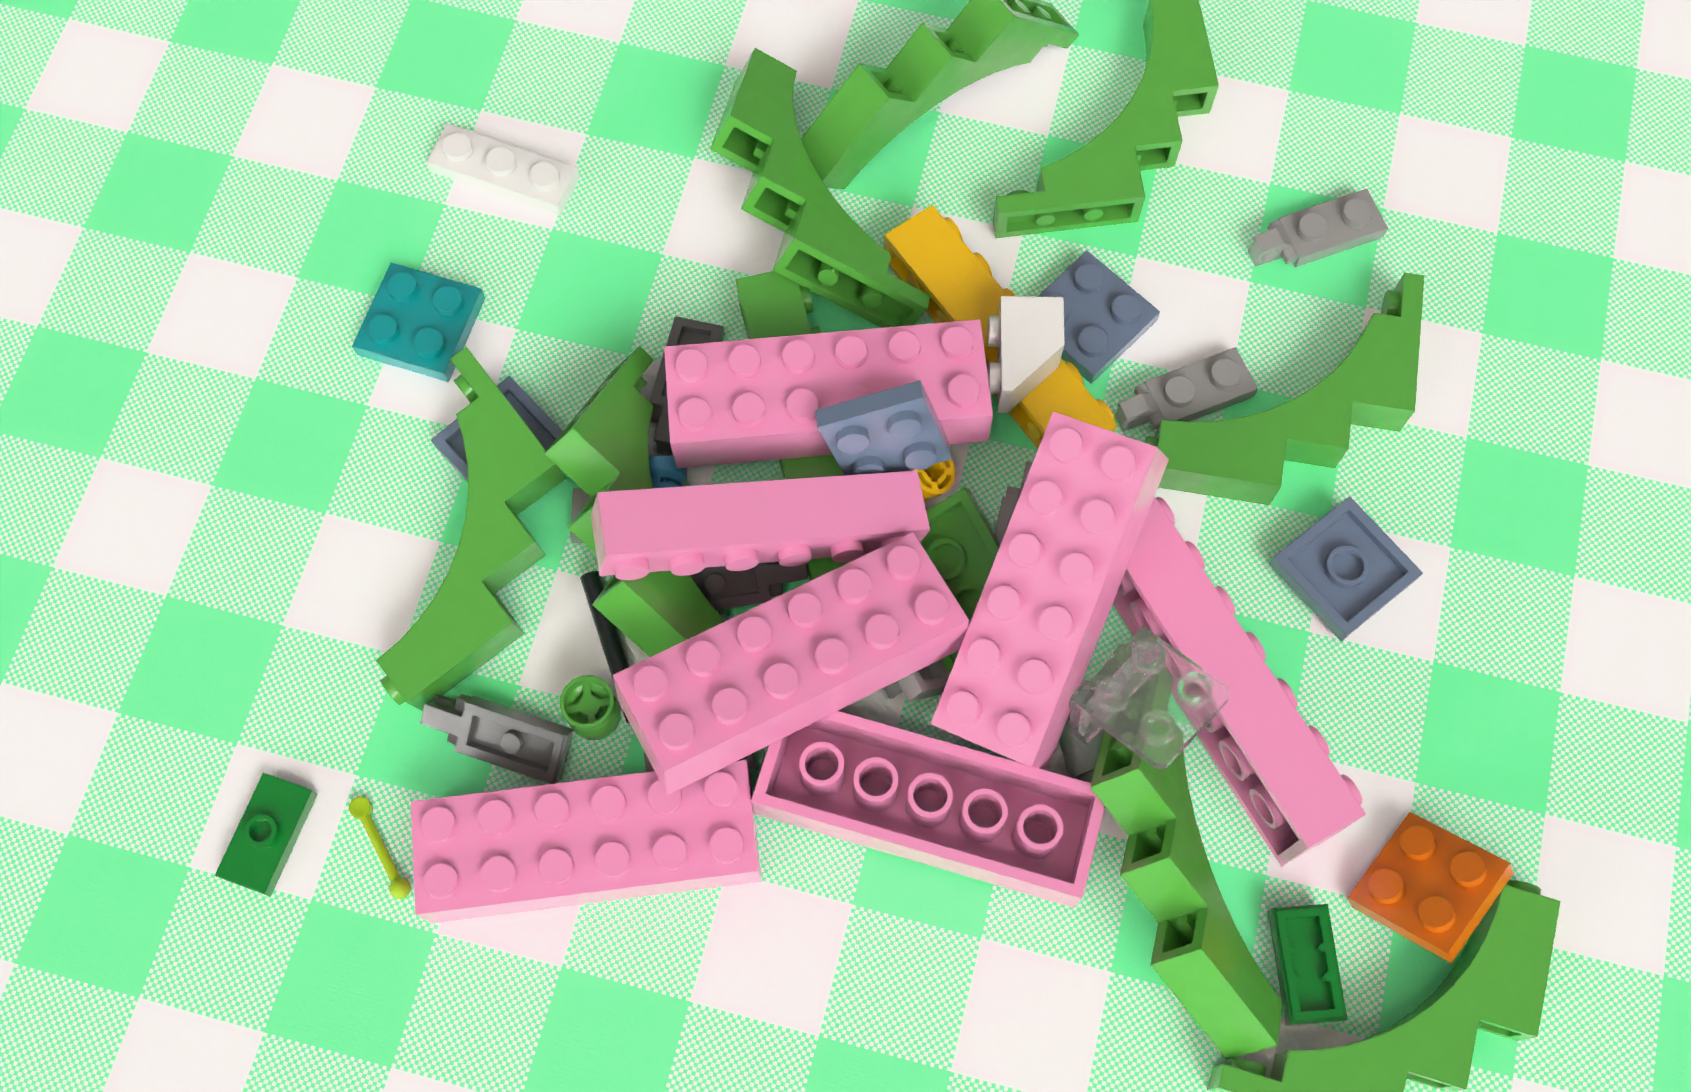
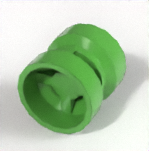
[560,675,621,740]

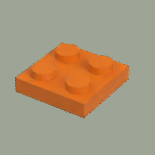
[1348,812,1514,963]

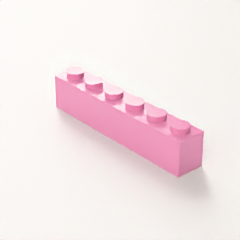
[591,471,930,580]

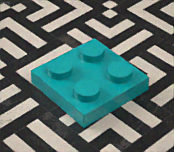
[352,262,485,382]

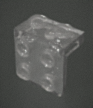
[1069,626,1230,769]

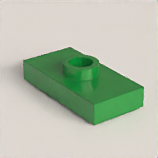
[214,772,318,897]
[1267,904,1348,1026]

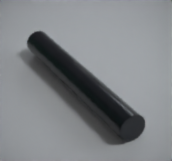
[580,571,630,723]

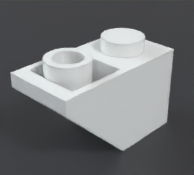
[987,296,1065,413]

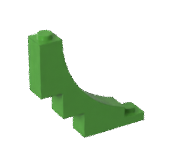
[801,0,1080,189]
[993,0,1219,238]
[710,48,931,328]
[1144,272,1425,505]
[376,346,567,711]
[544,346,725,657]
[1090,665,1282,1060]
[1207,880,1561,1092]

